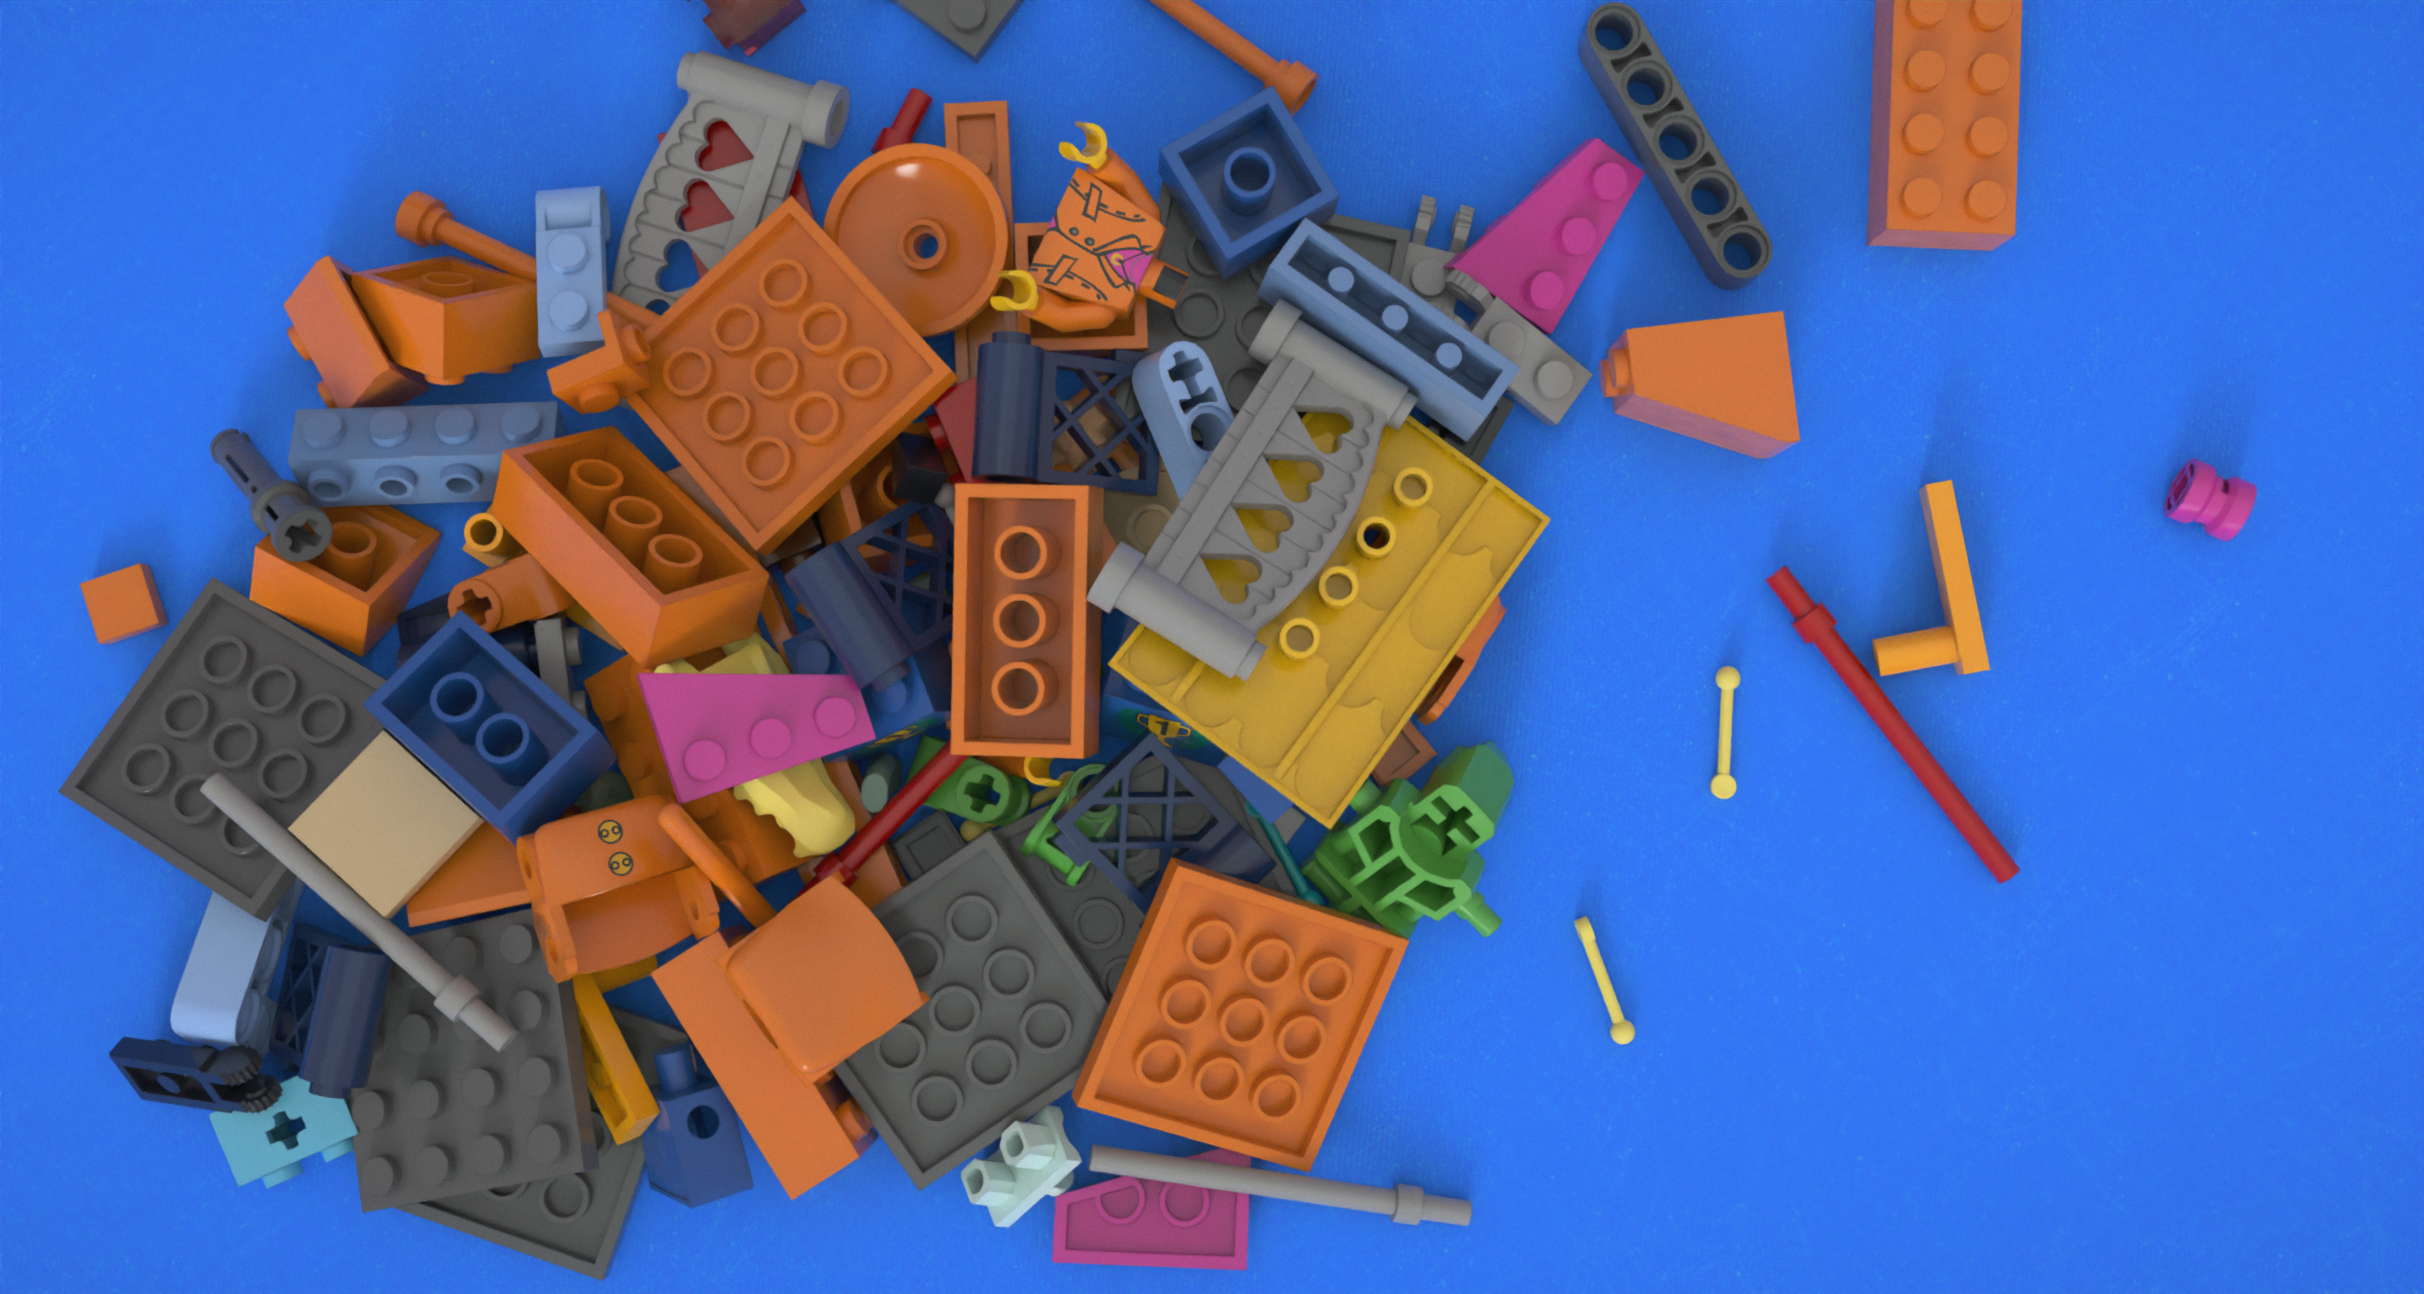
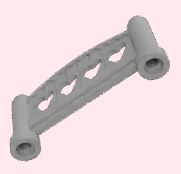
[611,50,850,412]
[1086,298,1418,682]

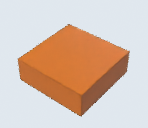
[80,563,168,645]

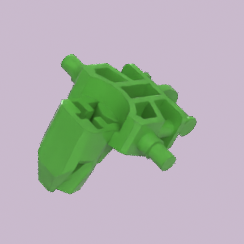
[1298,739,1514,939]

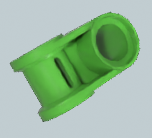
[903,734,1032,827]
[1019,762,1118,888]

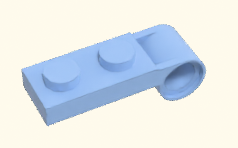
[535,186,611,358]

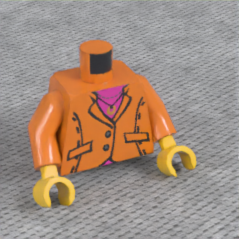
[990,121,1190,333]

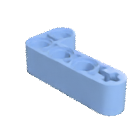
[1132,341,1234,502]
[170,853,315,1059]

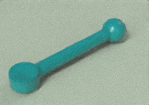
[1245,799,1323,906]

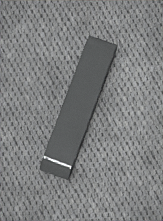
[1578,2,1772,291]

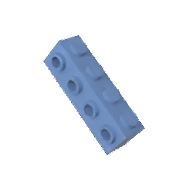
[1257,217,1520,442]
[287,401,568,507]

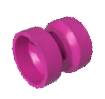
[2164,458,2257,542]

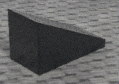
[891,432,949,505]

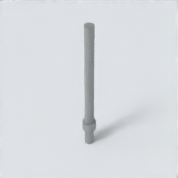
[200,772,518,1053]
[1088,1144,1472,1226]

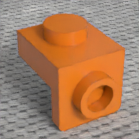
[547,308,652,415]

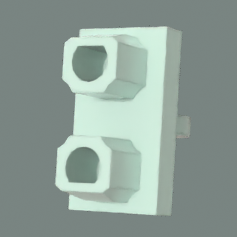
[961,1105,1082,1228]

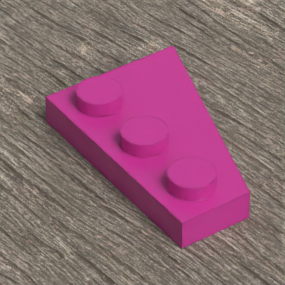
[1443,138,1645,334]
[636,673,876,804]
[1052,1148,1251,1270]

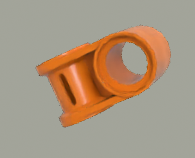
[447,551,578,634]

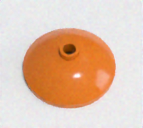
[823,143,1011,338]

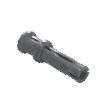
[209,428,333,562]

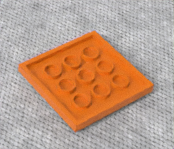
[624,196,959,557]
[1071,857,1410,1172]

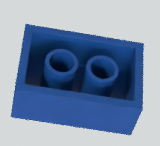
[362,609,619,848]

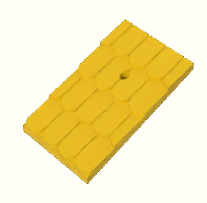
[1108,412,1551,830]

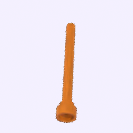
[1148,0,1319,117]
[395,190,661,332]
[657,803,778,929]

